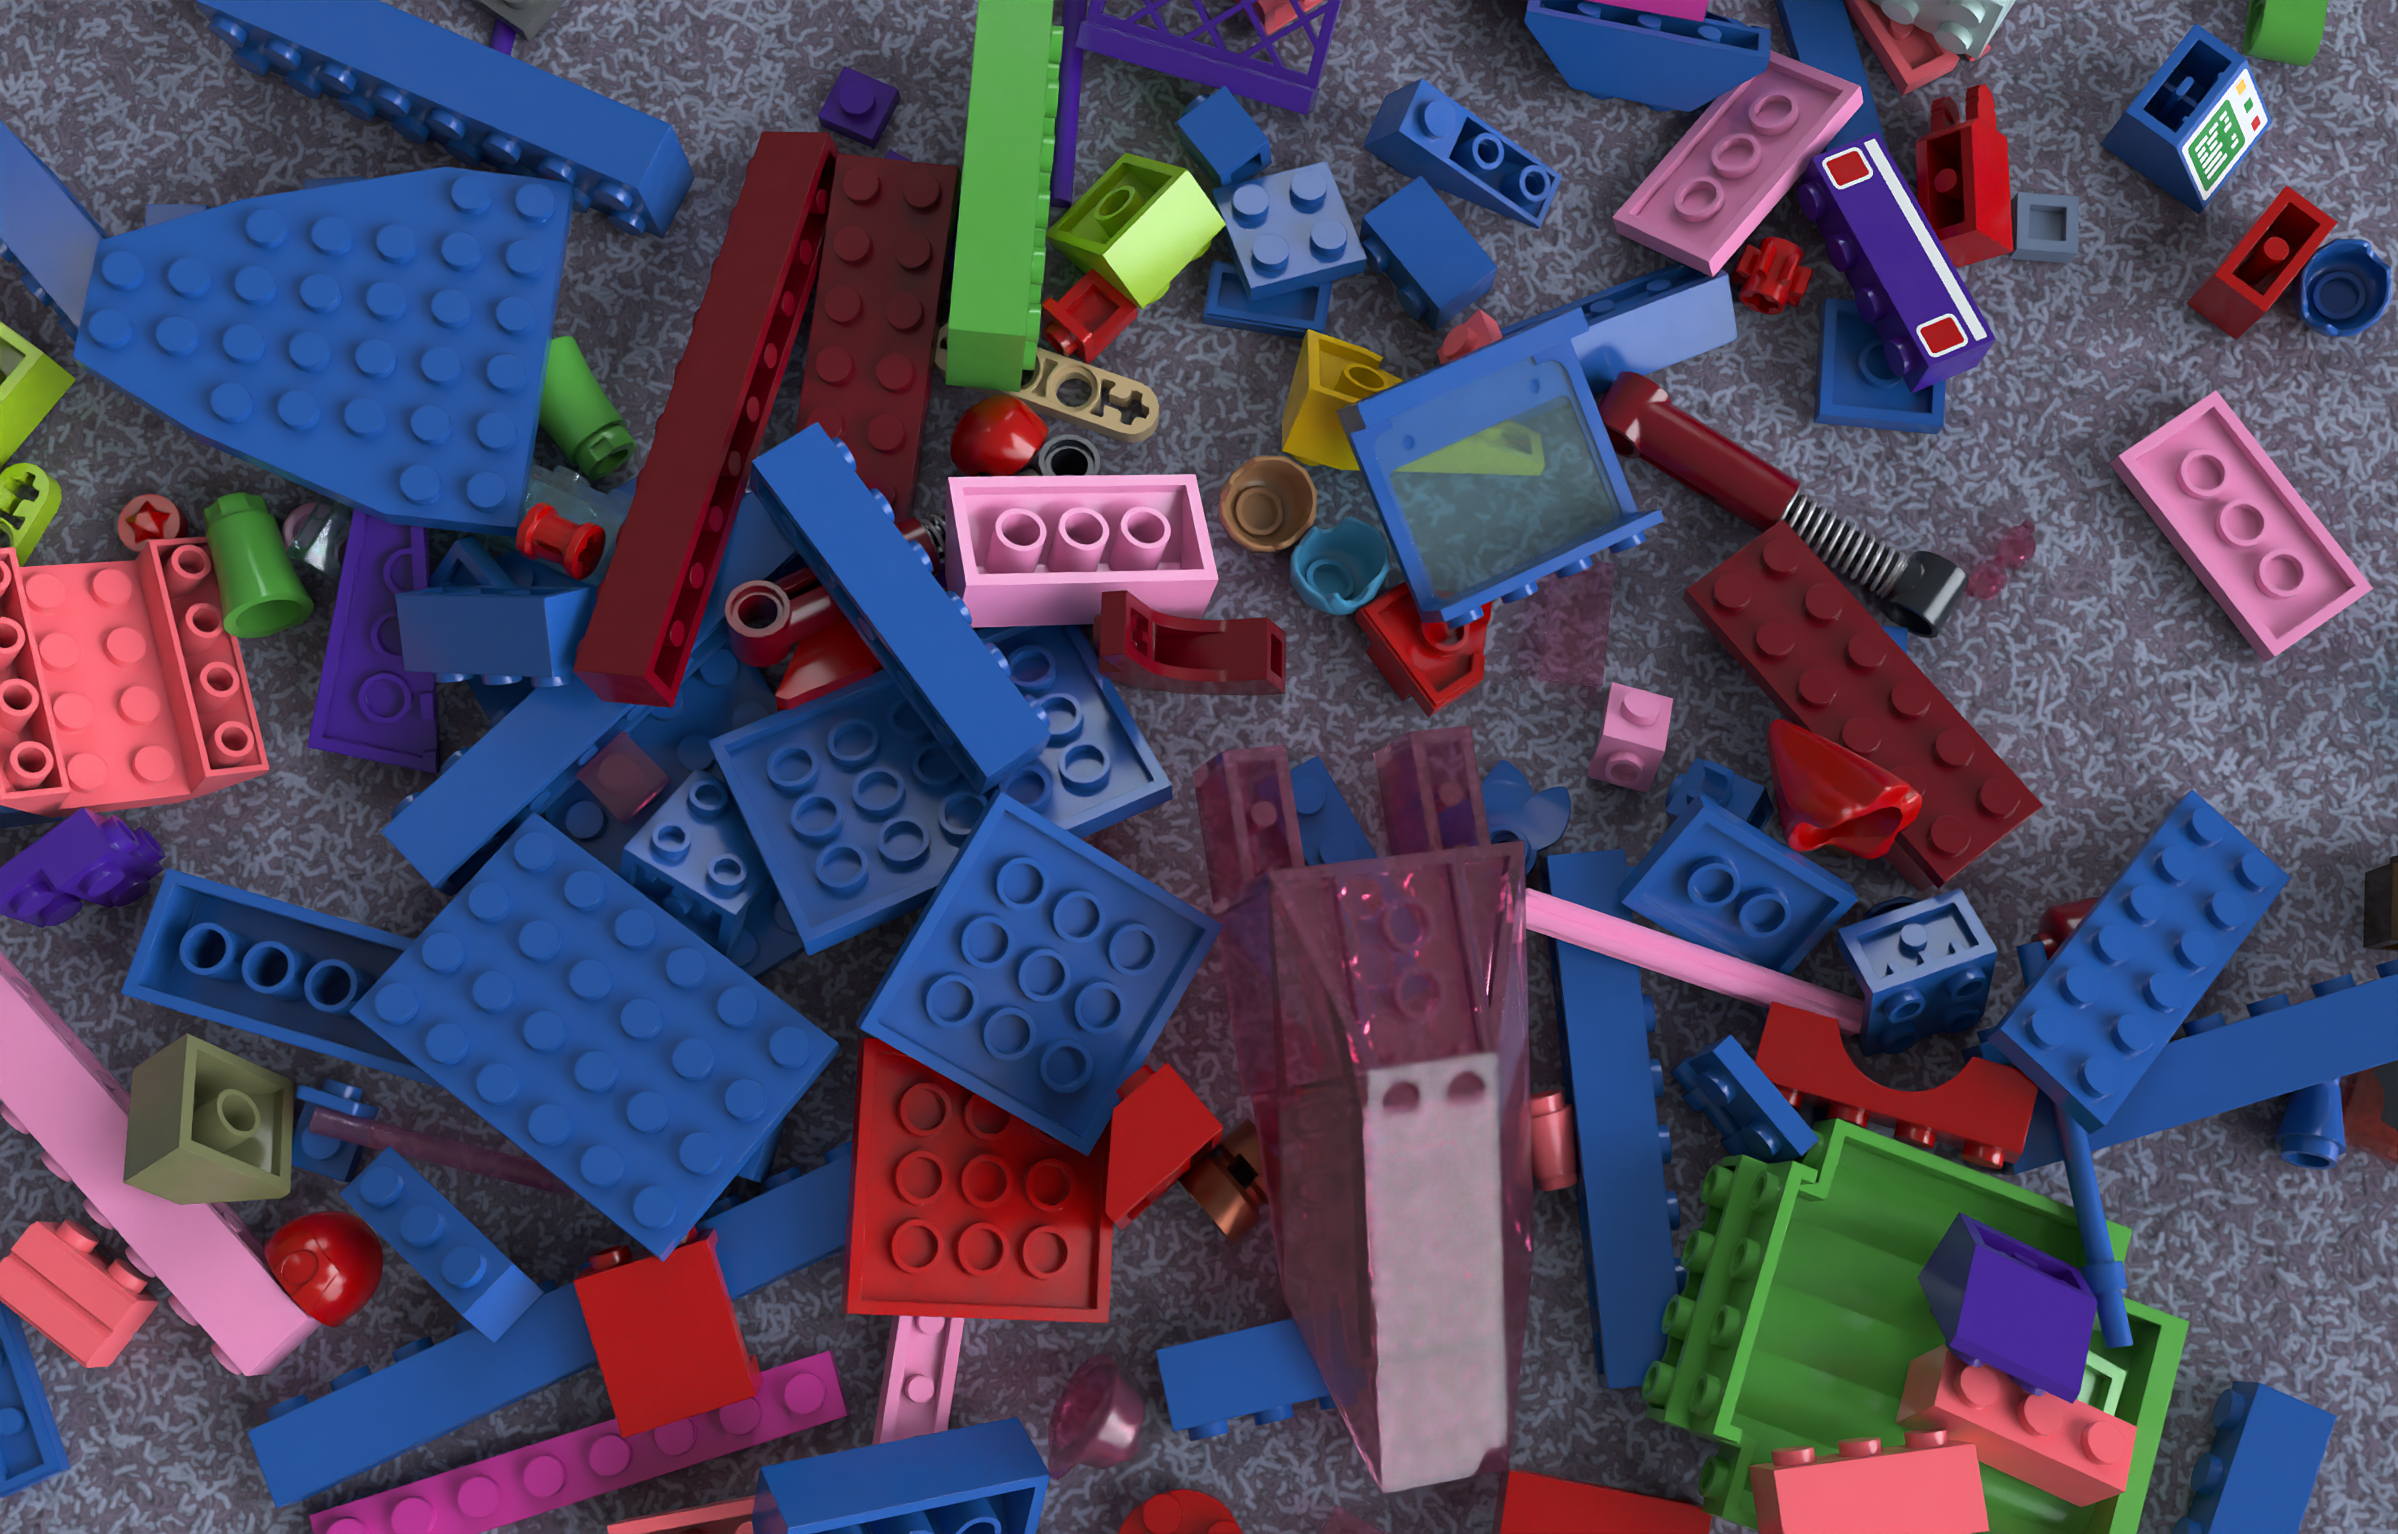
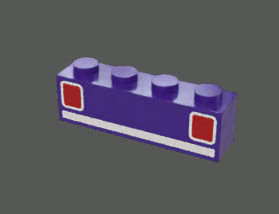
[1797,132,1996,394]

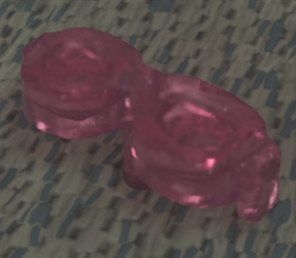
[1965,519,2036,600]

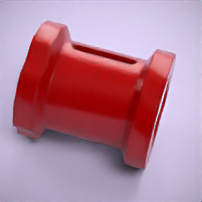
[516,502,606,581]

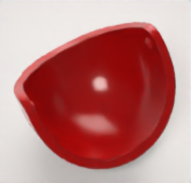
[263,1211,383,1328]

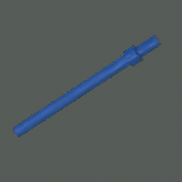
[2016,942,2134,1349]

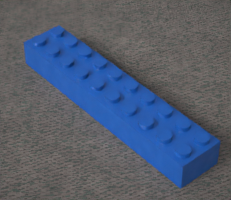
[120,868,789,1183]

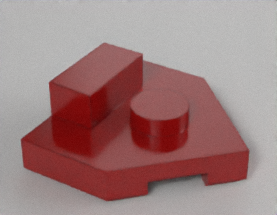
[1354,581,1493,718]

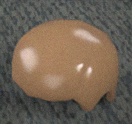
[1218,455,1318,553]

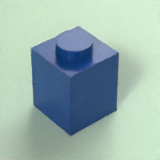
[1176,86,1272,189]

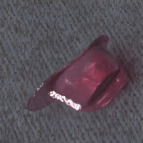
[1048,1353,1145,1480]

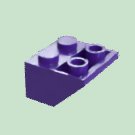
[1917,1212,2098,1404]

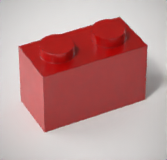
[2186,185,2338,340]

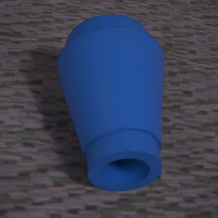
[2275,1077,2346,1169]

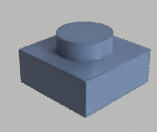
[2009,192,2079,263]

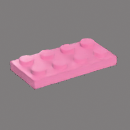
[1612,50,1864,277]
[2110,390,2373,663]

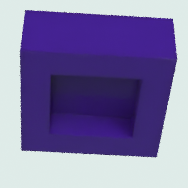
[818,66,901,149]

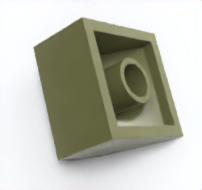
[123,1033,295,1205]

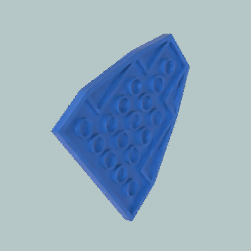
[72,167,575,537]

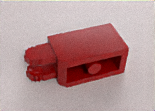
[1915,84,2013,267]

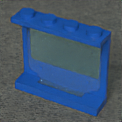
[1336,307,1664,629]

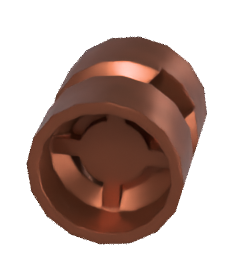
[1178,1118,1303,1244]

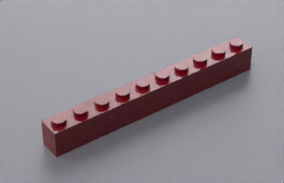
[573,131,840,708]

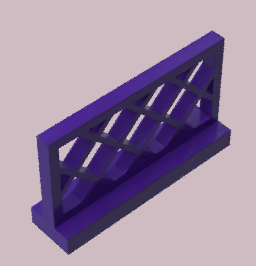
[1075,0,1343,115]

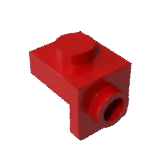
[1041,268,1138,365]

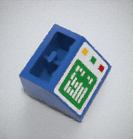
[2100,23,2272,214]

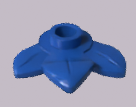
[1444,759,1571,885]

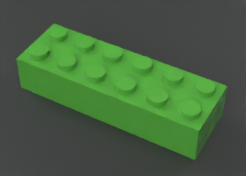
[945,0,1064,392]

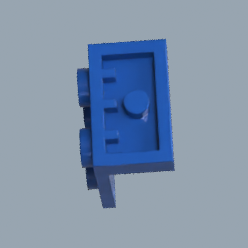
[619,769,771,958]
[1836,888,1998,1057]

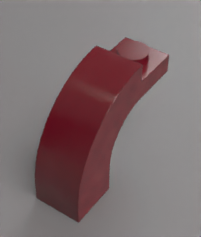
[1093,590,1286,696]

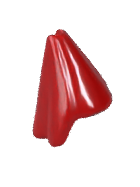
[1766,719,1922,860]

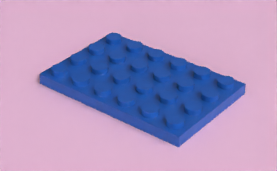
[708,625,1173,956]
[349,812,840,1262]

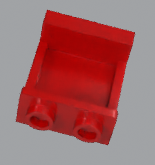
[573,1225,763,1439]

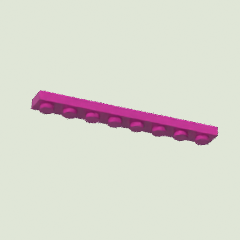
[309,1350,850,1534]

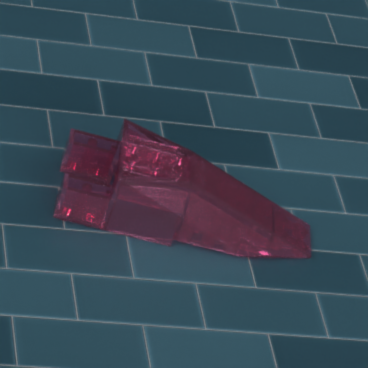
[1192,725,1534,1494]

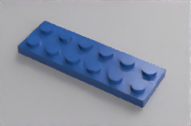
[1986,789,2291,1134]

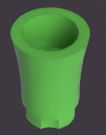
[538,336,638,480]
[203,492,314,638]

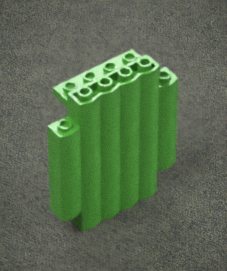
[1642,1118,2189,1534]

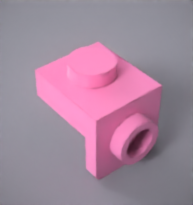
[1588,682,1673,792]

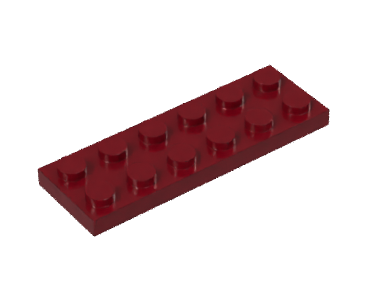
[795,153,962,524]
[1682,519,2044,889]

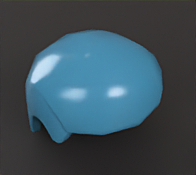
[1290,516,1390,616]

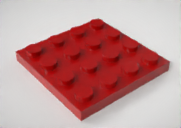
[841,1037,1113,1323]

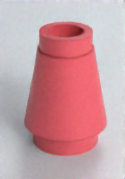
[1509,1089,1578,1191]

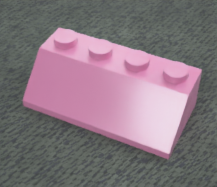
[945,474,1219,628]

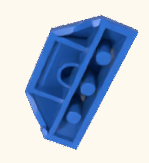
[1524,0,1771,112]

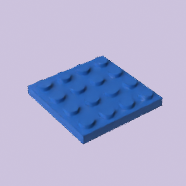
[856,789,1224,1156]

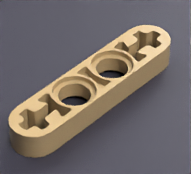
[934,323,1160,443]

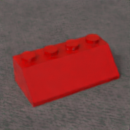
[1105,1062,1224,1230]

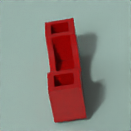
[1755,1001,2039,1169]

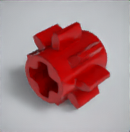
[1730,237,1813,315]

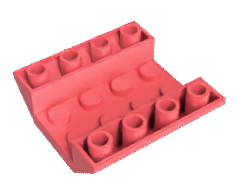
[0,537,270,818]

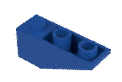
[1362,78,1562,229]

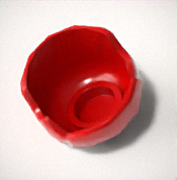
[950,394,1049,477]

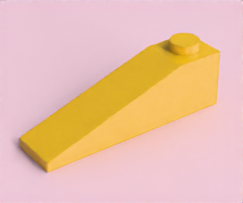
[1282,329,1543,476]

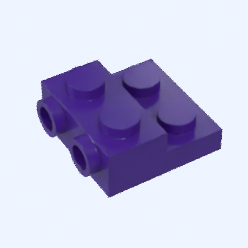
[0,807,166,928]

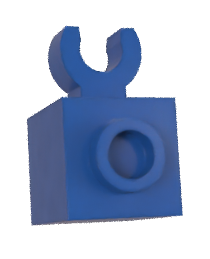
[1665,757,1774,832]

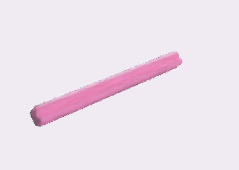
[1510,888,1864,1036]

